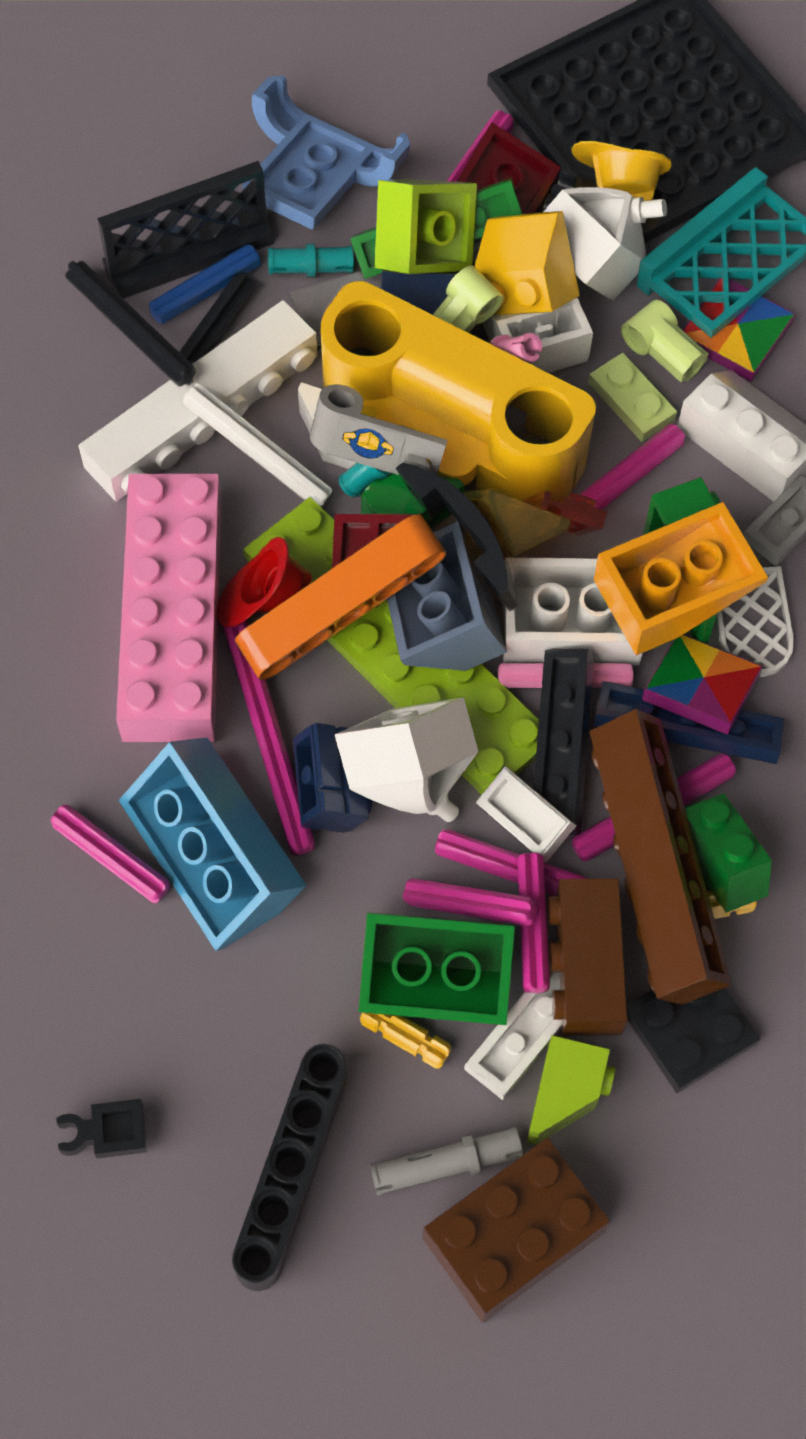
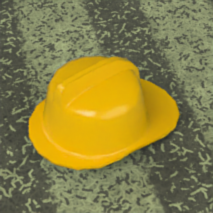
[571,141,672,201]

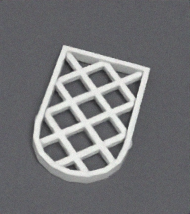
[716,566,794,677]

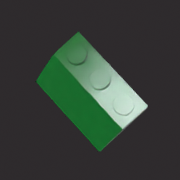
[358,912,515,1025]

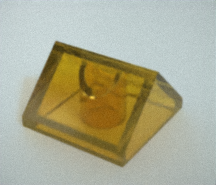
[462,489,571,557]

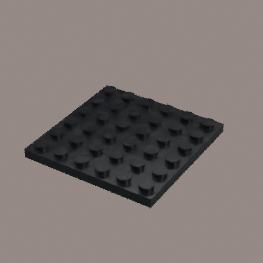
[487,0,806,243]

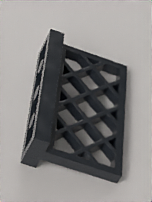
[97,161,274,299]

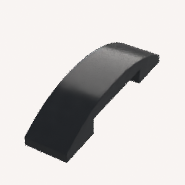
[396,462,517,611]

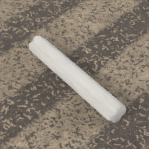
[182,383,332,507]

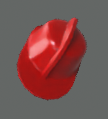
[217,537,312,628]

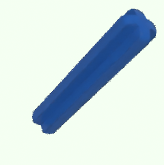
[148,244,261,324]

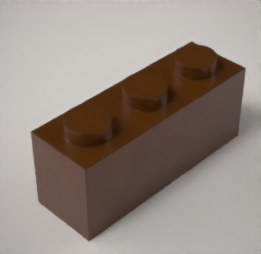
[548,878,627,1036]

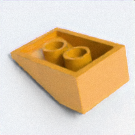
[594,502,768,655]

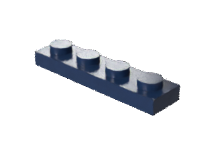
[593,681,784,764]

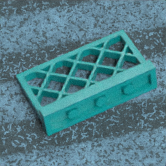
[636,167,806,338]

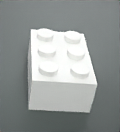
[502,558,642,665]

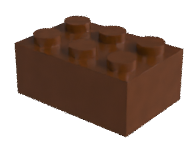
[422,1138,610,1323]

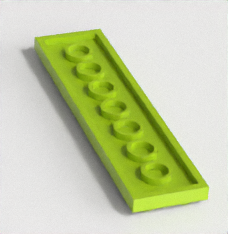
[243,497,539,795]

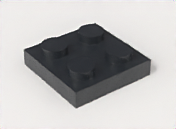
[626,988,760,1093]

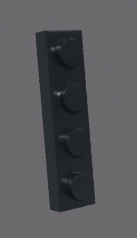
[533,649,595,835]

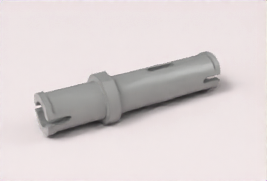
[369,1126,523,1196]

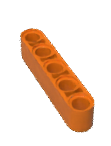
[234,514,446,680]

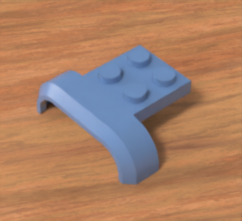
[242,76,410,230]

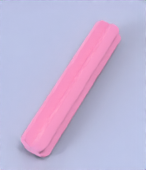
[498,663,633,688]

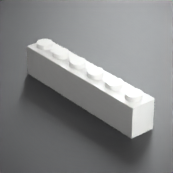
[78,300,317,502]

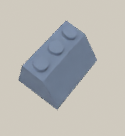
[387,521,507,671]

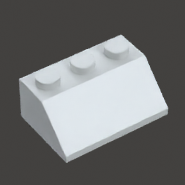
[678,370,806,502]

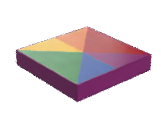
[682,278,796,382]
[642,635,763,735]

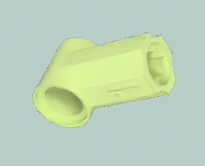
[433,265,504,333]
[621,299,708,382]

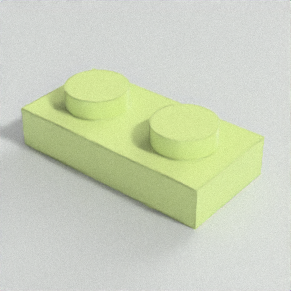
[588,353,677,442]

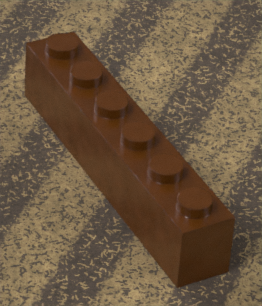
[589,709,732,1005]

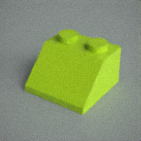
[375,179,477,274]

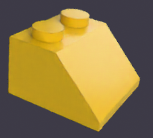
[475,211,580,315]

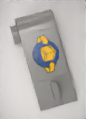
[310,384,447,475]

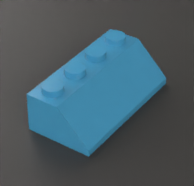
[118,737,307,951]

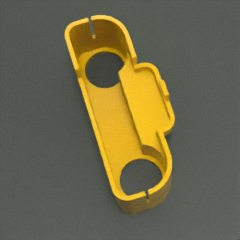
[321,281,596,511]

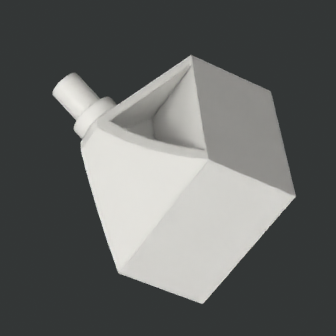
[544,187,667,301]
[335,697,478,822]

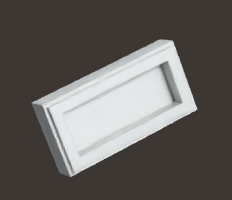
[476,766,576,862]

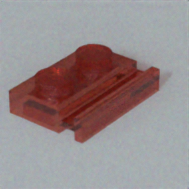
[520,491,607,536]

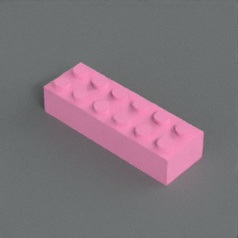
[116,474,222,742]

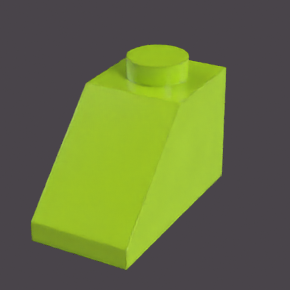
[527,1035,616,1145]

